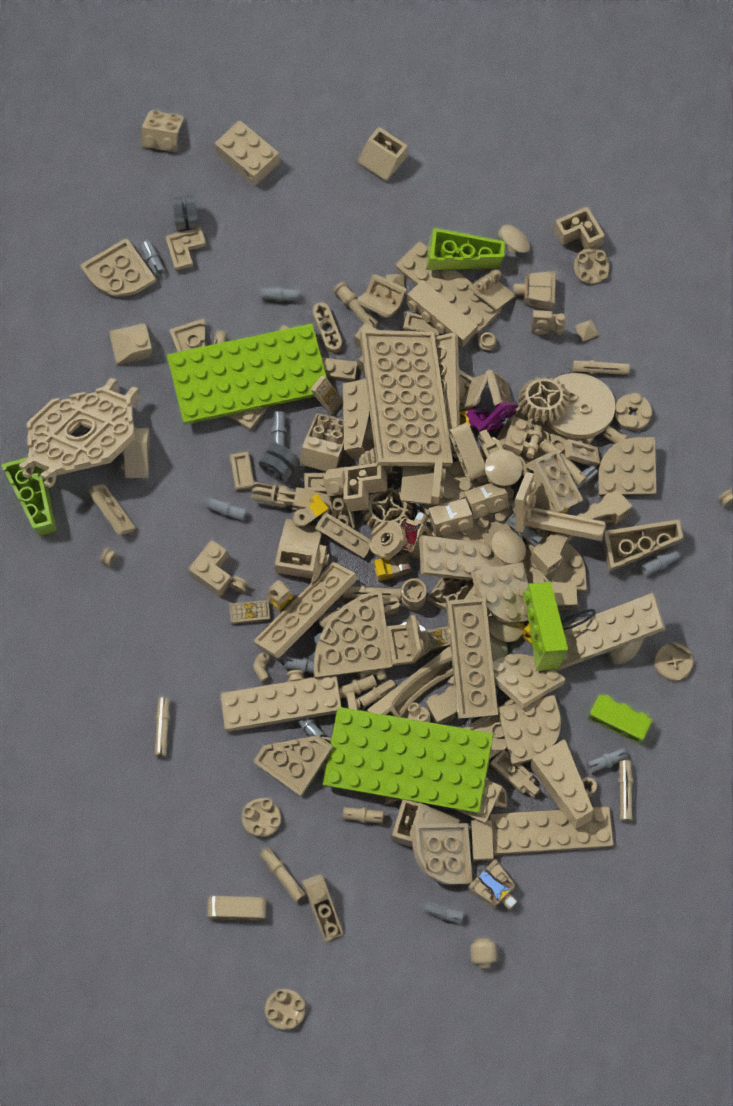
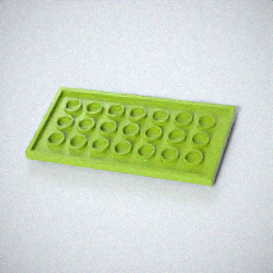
[167,323,327,425]
[323,707,494,813]

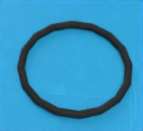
[561,609,596,631]

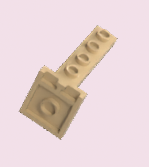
[515,472,606,541]

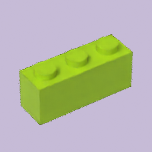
[588,694,653,745]

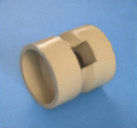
[401,578,427,611]

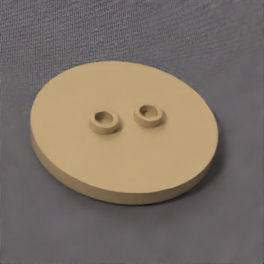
[541,373,615,438]

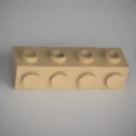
[407,280,478,348]

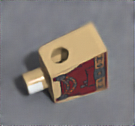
[386,512,432,559]

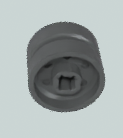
[172,195,199,231]
[258,443,300,483]

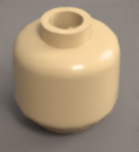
[470,938,497,968]

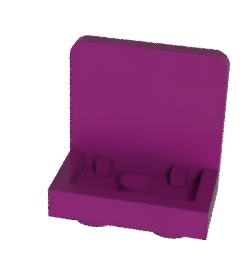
[465,402,519,431]

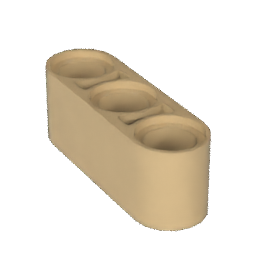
[448,423,486,481]
[207,896,266,921]

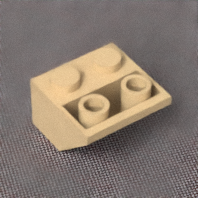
[357,127,408,182]

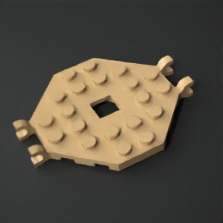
[19,378,142,488]

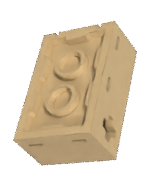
[215,120,279,187]
[522,450,583,514]

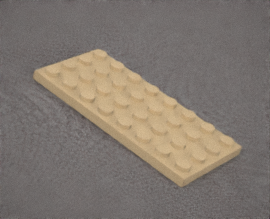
[360,330,453,466]

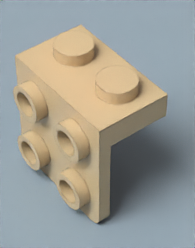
[141,110,184,152]
[357,274,407,318]
[459,370,488,412]
[400,461,446,506]
[387,615,423,666]

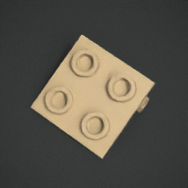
[468,270,516,310]

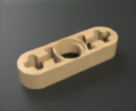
[313,302,342,353]

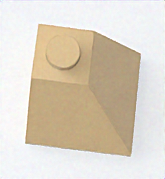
[109,323,153,365]

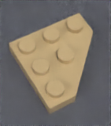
[253,735,334,796]

